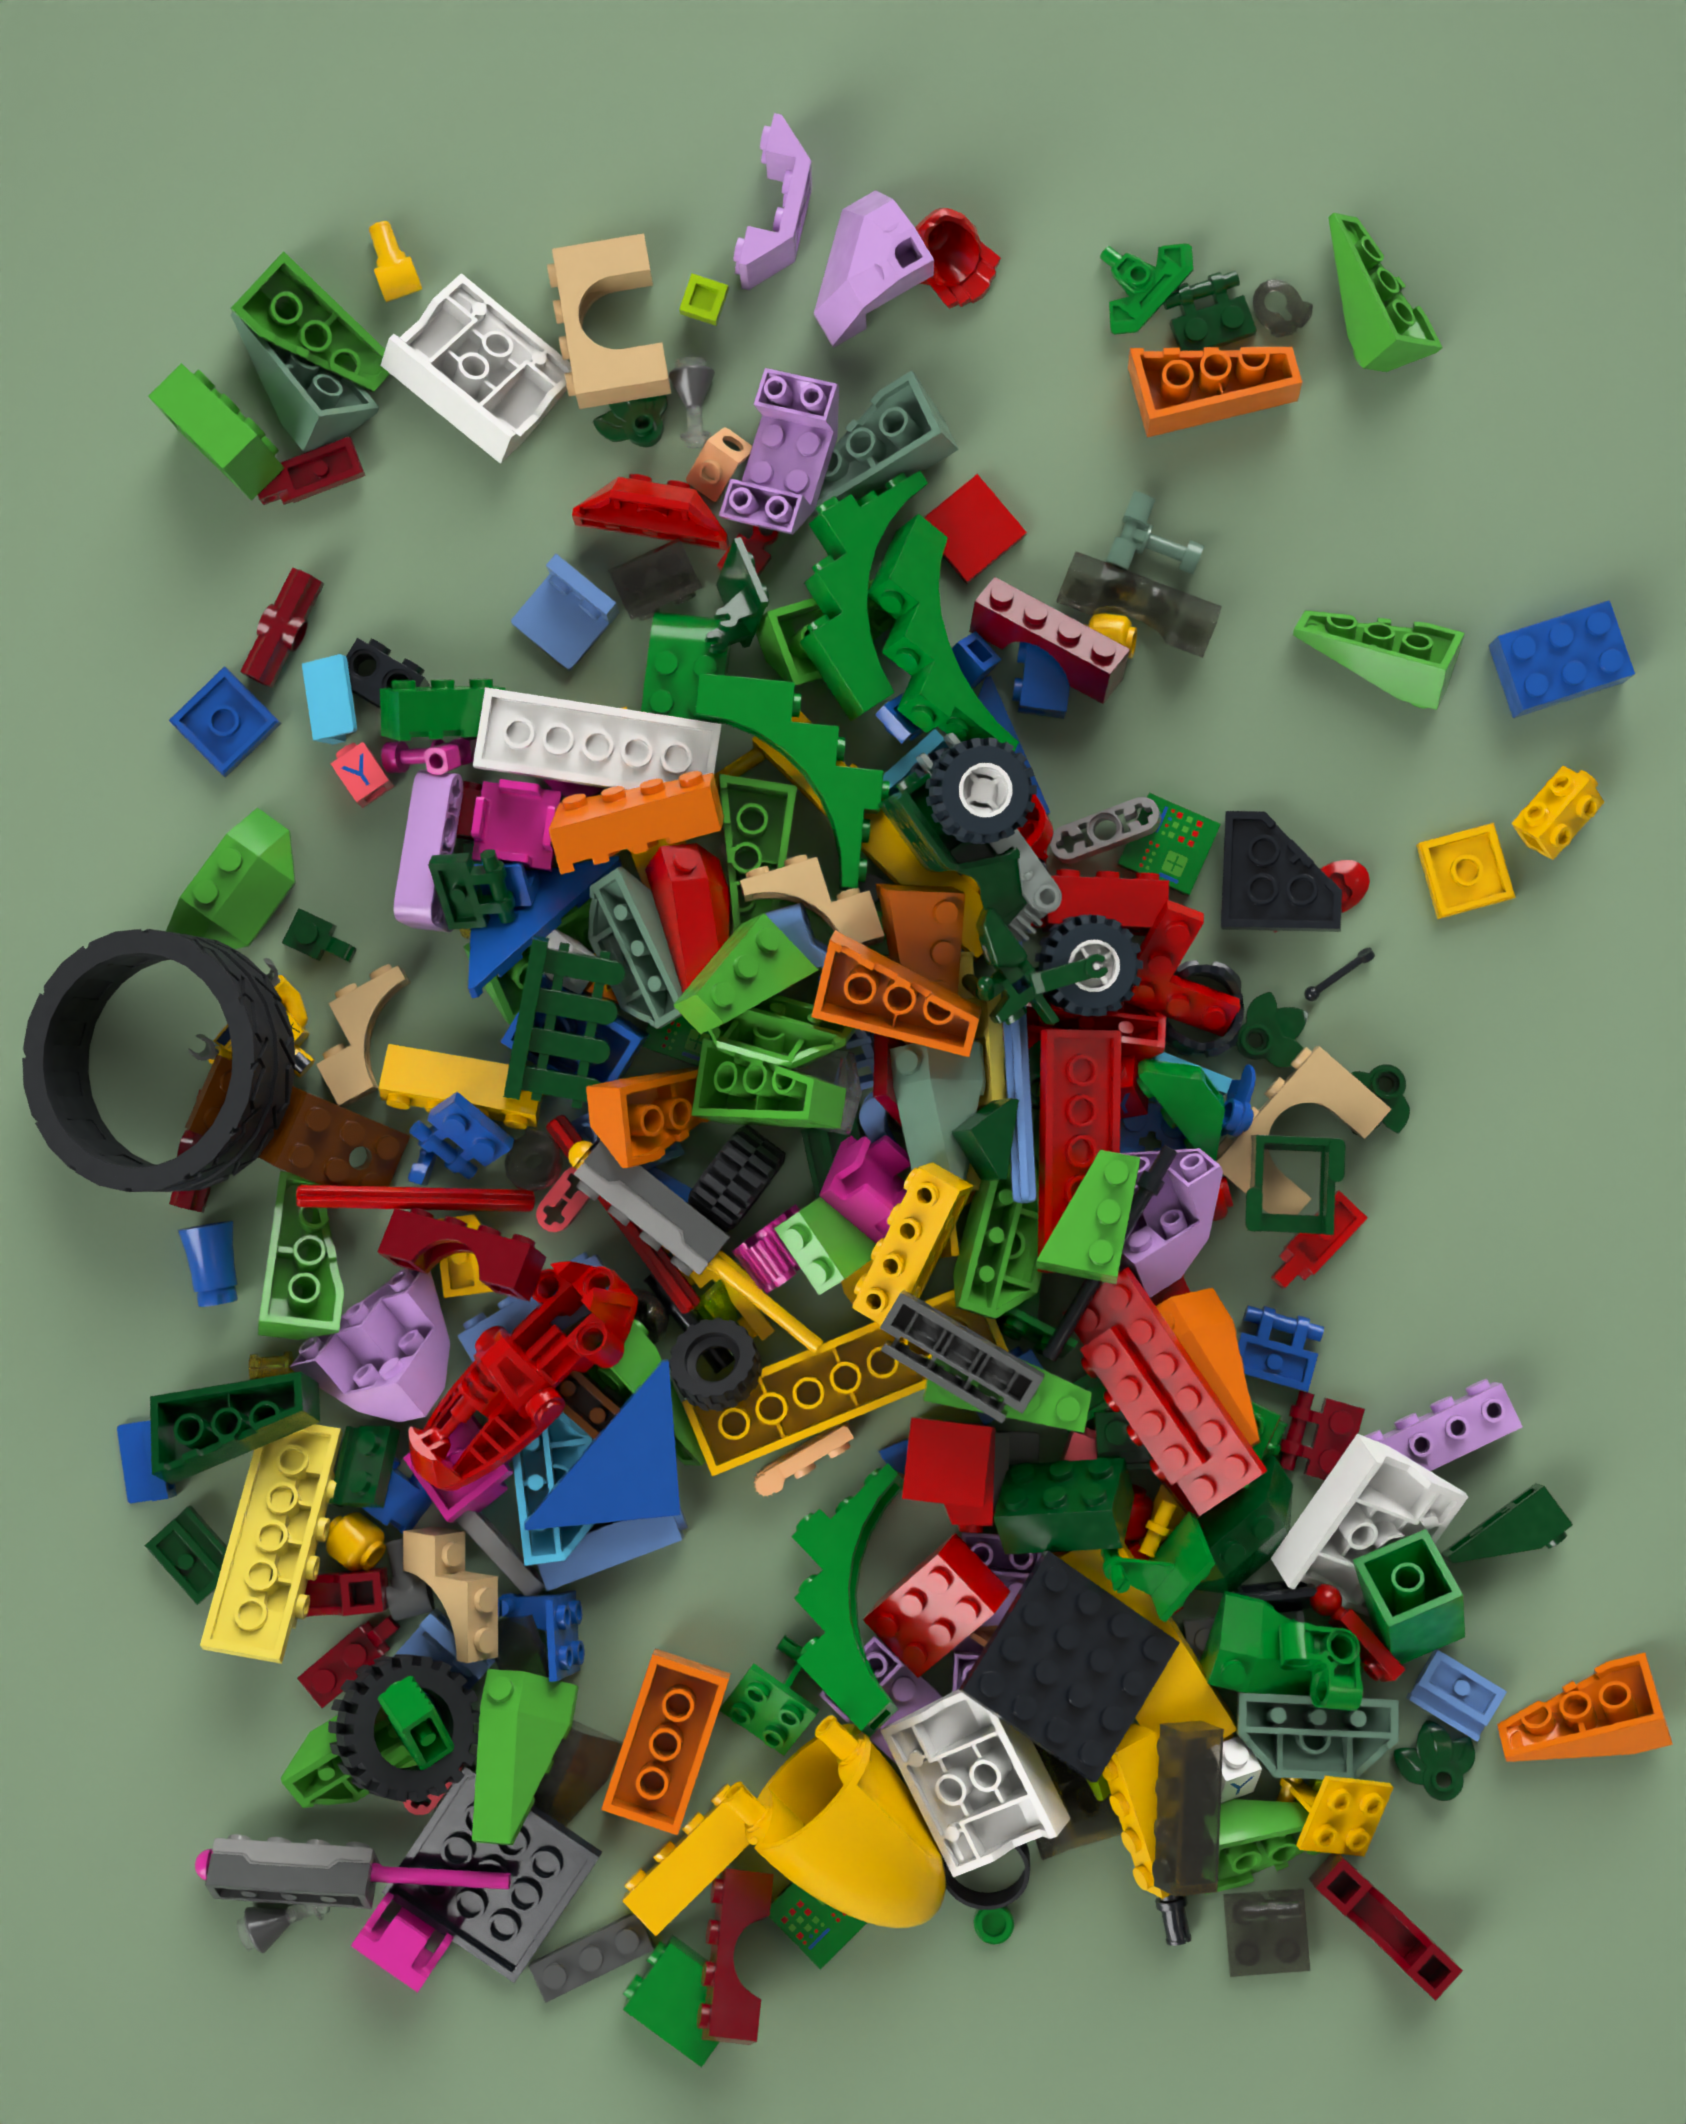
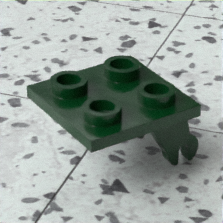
[705,537,769,654]

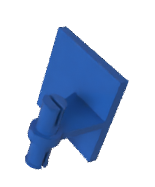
[498,1590,585,1682]

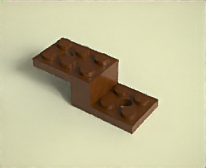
[185,1054,410,1187]

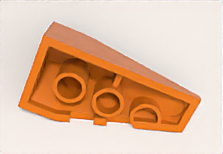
[586,1066,710,1168]
[1156,1287,1260,1447]
[1497,1652,1673,1762]

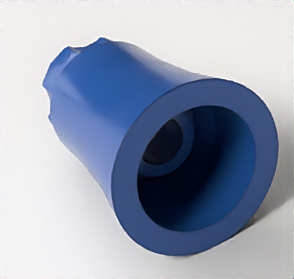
[178,1221,238,1307]

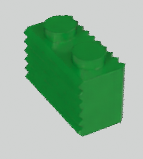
[378,1676,455,1770]

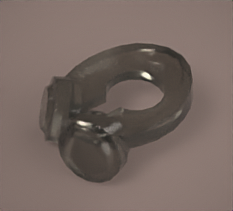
[1253,279,1313,338]

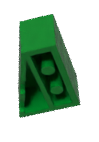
[380,678,506,741]

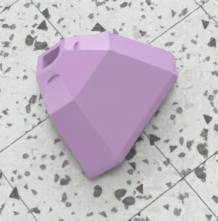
[814,190,934,348]
[1119,1148,1223,1297]
[290,1269,450,1422]

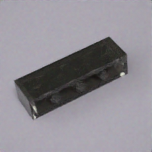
[1152,1721,1224,1896]

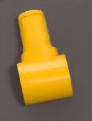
[369,221,423,303]

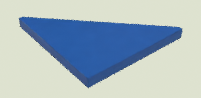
[468,856,622,998]
[524,1359,681,1530]

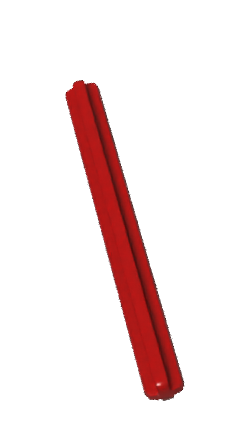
[546,1114,701,1314]
[296,1185,535,1212]

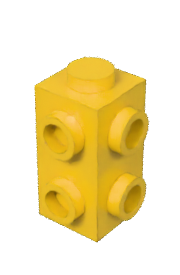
[1511,766,1605,860]

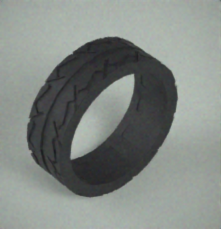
[22,929,295,1192]

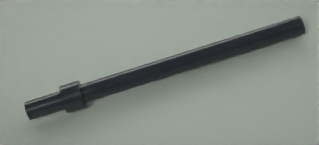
[1042,1145,1178,1362]

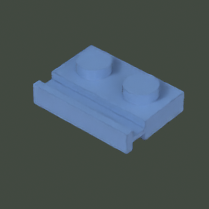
[1406,1649,1507,1742]

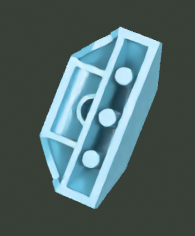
[512,1412,594,1566]

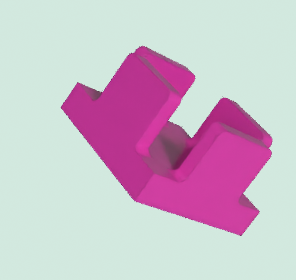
[471,779,563,872]
[819,1135,911,1244]
[403,1415,514,1522]
[351,1891,454,1993]

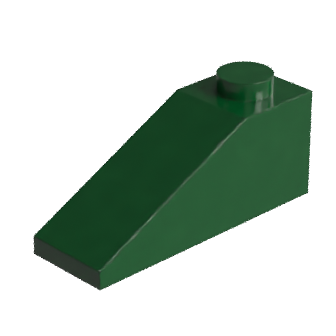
[1441,1483,1573,1563]

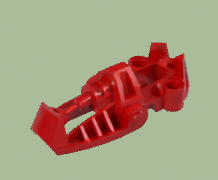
[408,1261,638,1491]

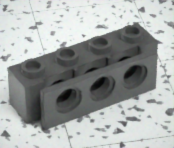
[880,1289,1044,1423]

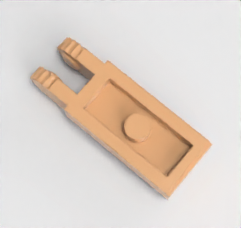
[754,1421,854,1497]

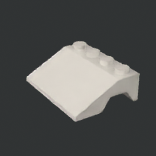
[380,274,572,464]
[1271,1434,1468,1616]
[880,1689,1071,1877]

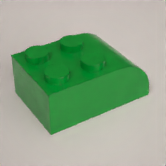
[641,611,731,724]

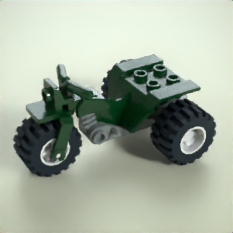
[878,733,1143,1025]

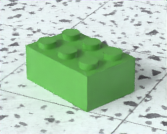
[148,363,284,501]

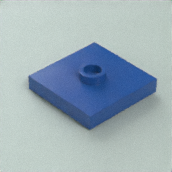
[169,666,281,778]

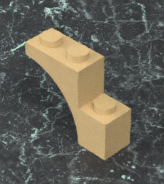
[740,854,884,947]
[316,964,411,1108]
[403,1526,498,1663]

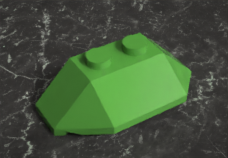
[166,807,296,949]
[709,994,856,1069]
[953,1160,1042,1319]
[281,1706,417,1808]

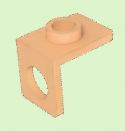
[686,427,752,502]

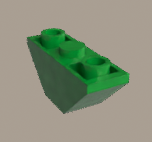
[1137,1058,1225,1161]

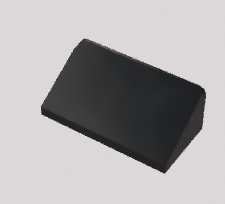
[1232,1581,1318,1611]

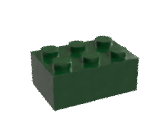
[994,1458,1135,1555]

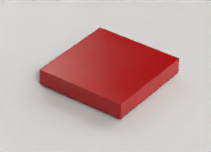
[924,474,1027,584]
[902,1417,992,1508]

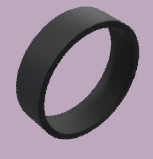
[942,1843,1030,1910]

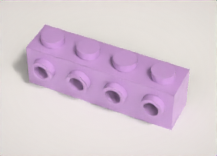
[1364,1379,1523,1471]

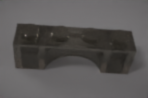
[1056,551,1222,658]

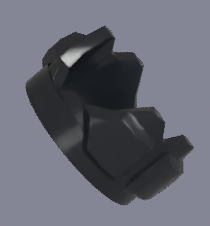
[1165,960,1244,1058]

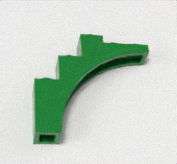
[800,470,928,721]
[868,514,1019,752]
[695,673,890,891]
[791,1463,904,1738]

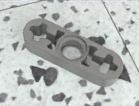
[1050,797,1161,864]
[456,1510,545,1596]

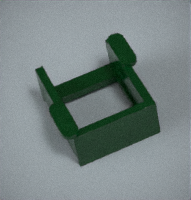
[1245,1135,1346,1235]

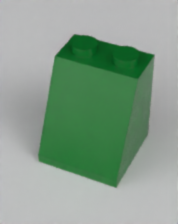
[1353,1528,1465,1665]

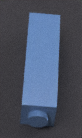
[537,1506,688,1591]

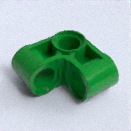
[1279,1622,1363,1711]

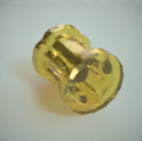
[249,1351,295,1380]

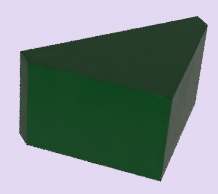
[952,1098,1019,1181]

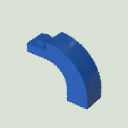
[875,631,1002,744]

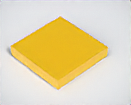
[1416,823,1516,920]

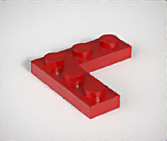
[1124,900,1241,1037]

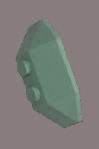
[588,867,683,1029]
[1237,1693,1399,1779]

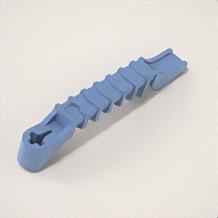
[765,902,897,1143]

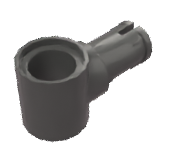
[385,1538,435,1622]

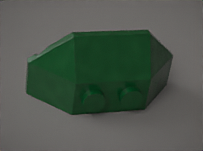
[1194,1455,1293,1593]

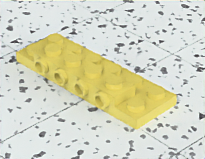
[200,1424,343,1664]

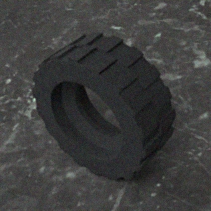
[669,1318,762,1411]

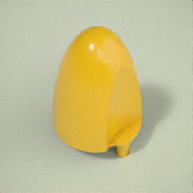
[722,1715,946,1928]

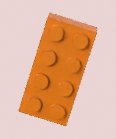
[601,1648,731,1835]

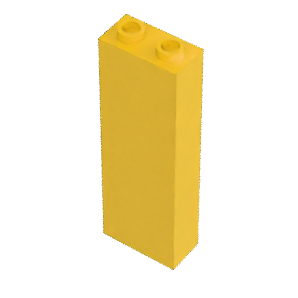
[1051,1542,1237,1771]

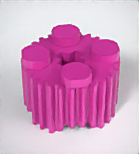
[732,1204,801,1294]

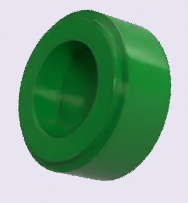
[973,1906,1014,1945]

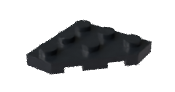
[1221,811,1342,932]

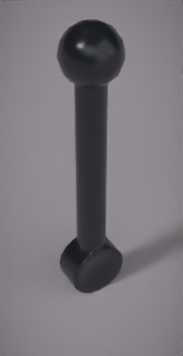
[1304,947,1375,1001]

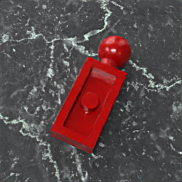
[1310,1584,1406,1682]

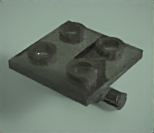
[1223,1888,1310,1977]

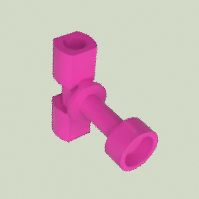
[381,737,477,775]

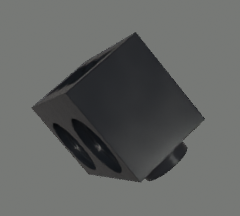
[346,638,430,709]

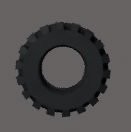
[687,1124,786,1232]

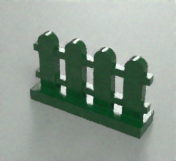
[503,935,625,1109]

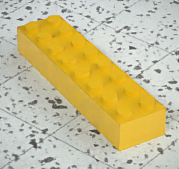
[682,1289,1008,1477]

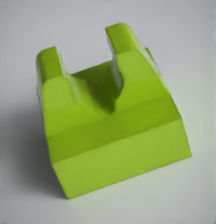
[679,273,729,326]

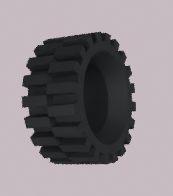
[328,1654,480,1802]

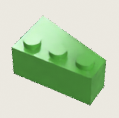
[673,913,818,1034]
[1036,1150,1141,1284]

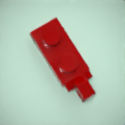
[1270,1190,1368,1288]

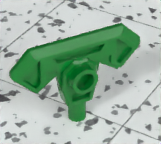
[1100,243,1194,335]

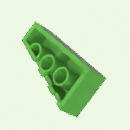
[691,1037,846,1129]

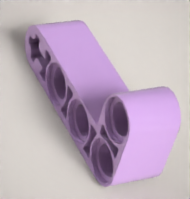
[393,770,463,932]

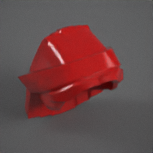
[915,208,1001,309]

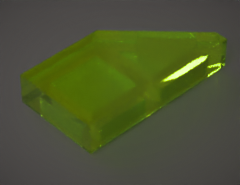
[695,1280,738,1321]

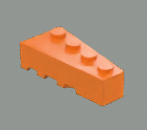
[1128,347,1302,438]
[549,771,724,874]
[875,884,965,1045]
[811,930,982,1057]

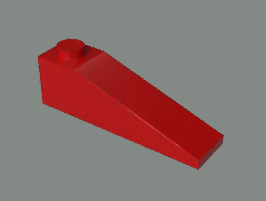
[645,843,730,993]

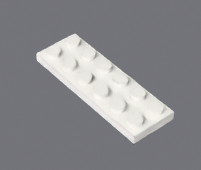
[473,687,722,790]

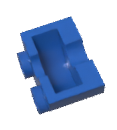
[363,1457,433,1534]

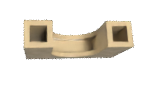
[547,233,671,409]
[1216,1046,1391,1215]

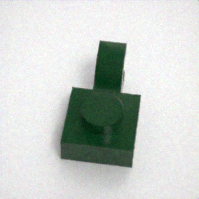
[282,908,357,962]

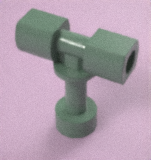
[1104,491,1205,575]

